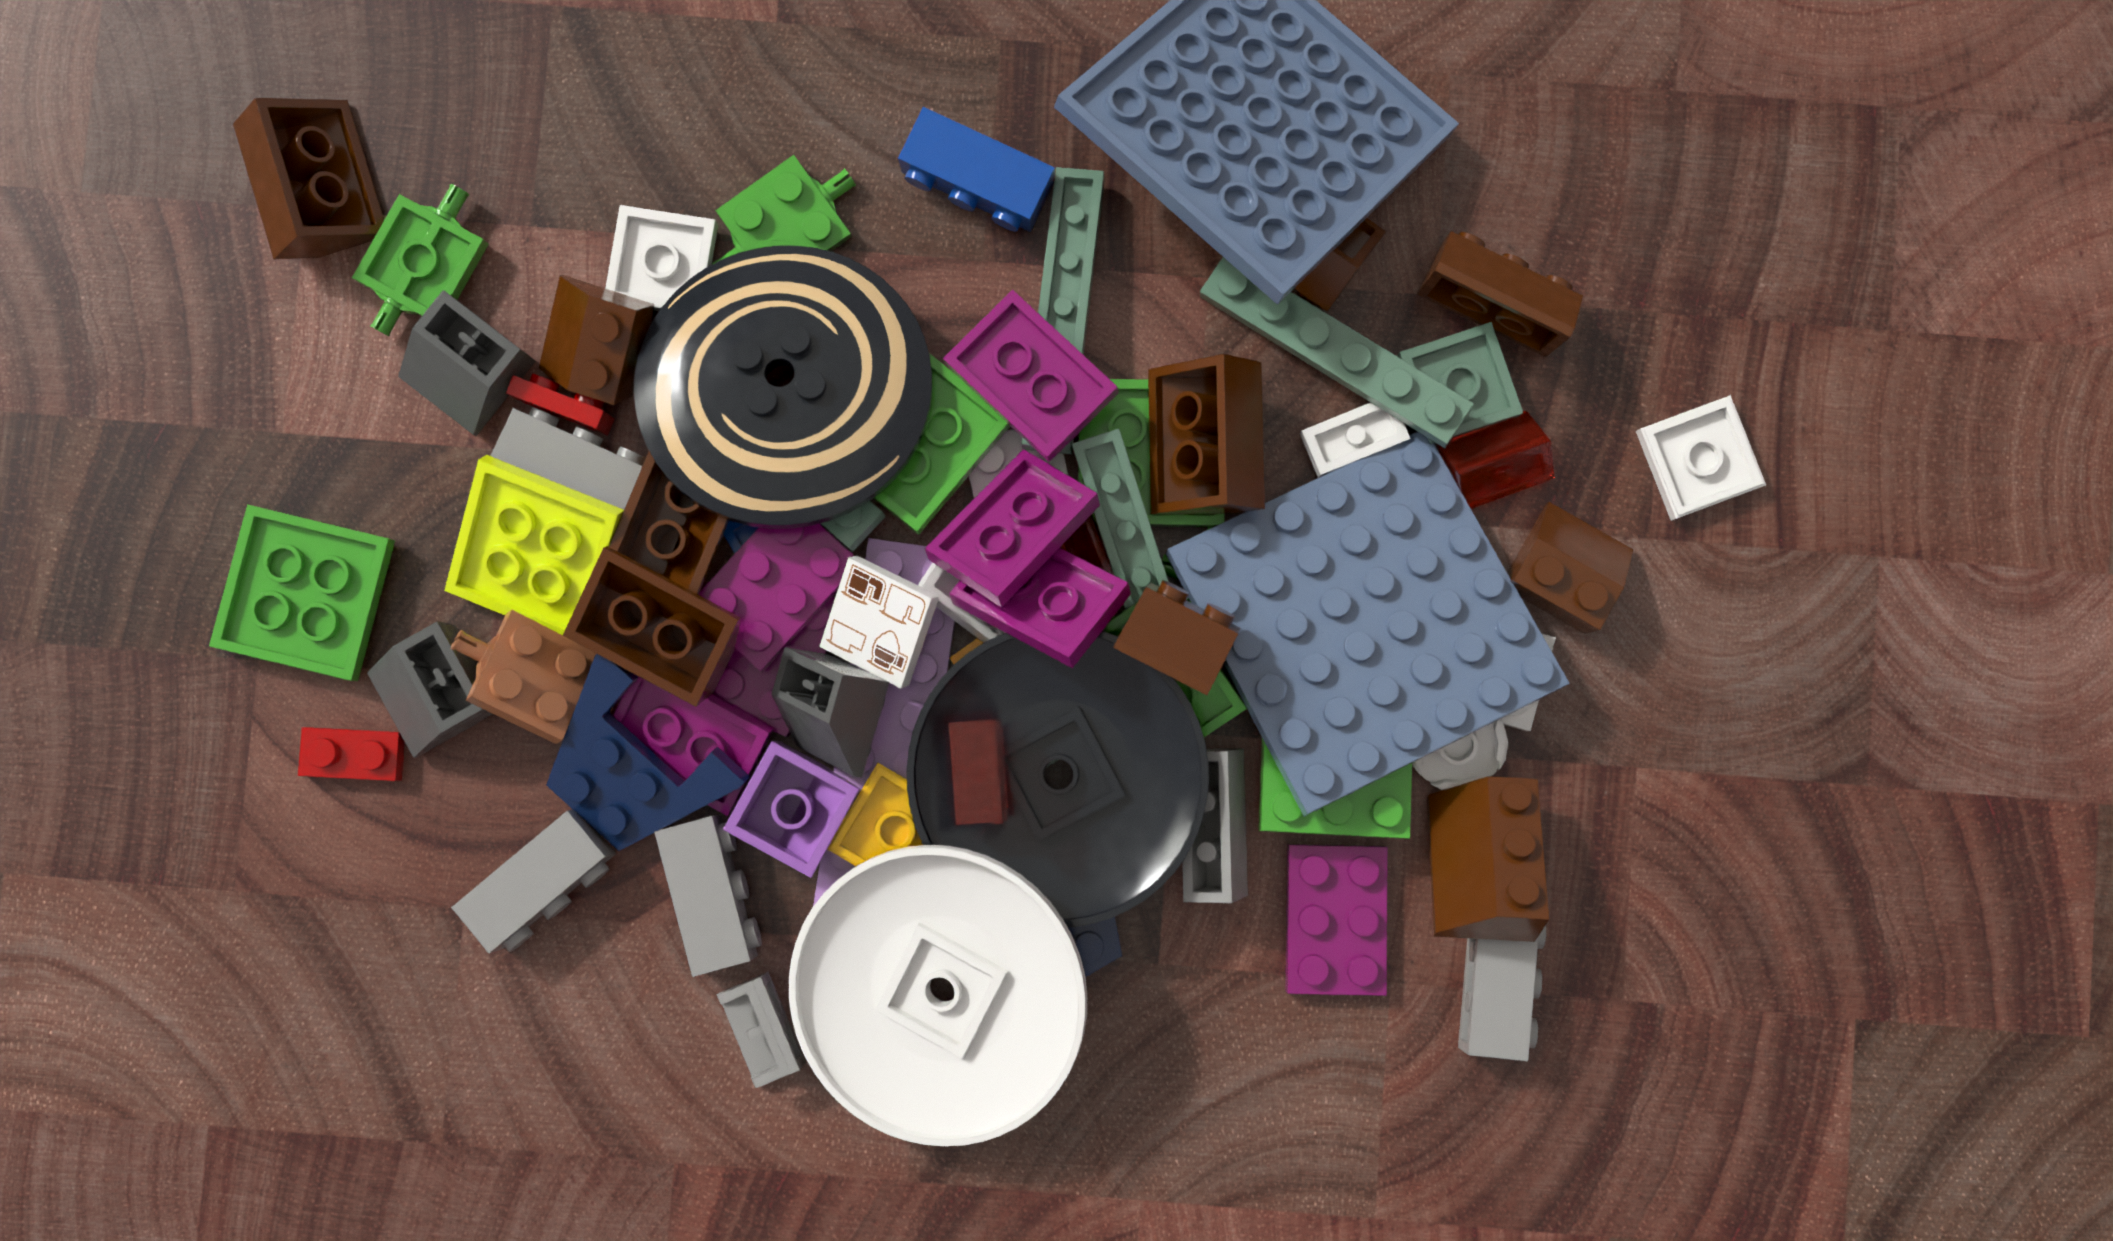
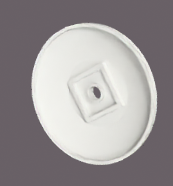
[789,845,1087,1146]

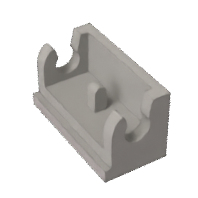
[716,972,806,1088]

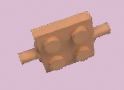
[451,610,613,744]

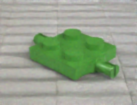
[712,155,856,264]
[352,184,489,336]

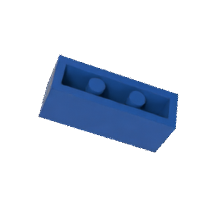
[898,107,1055,232]

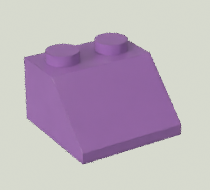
[723,741,860,878]

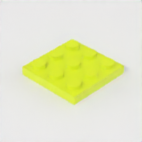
[444,455,624,635]

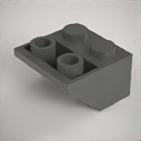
[398,290,536,436]
[367,621,493,758]
[771,647,889,778]

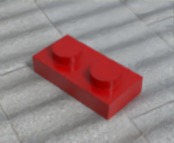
[506,373,615,436]
[298,727,405,781]

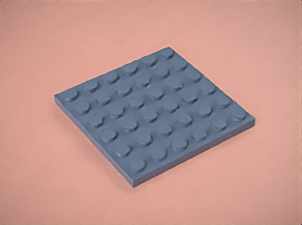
[1054,0,1459,305]
[1166,431,1569,817]

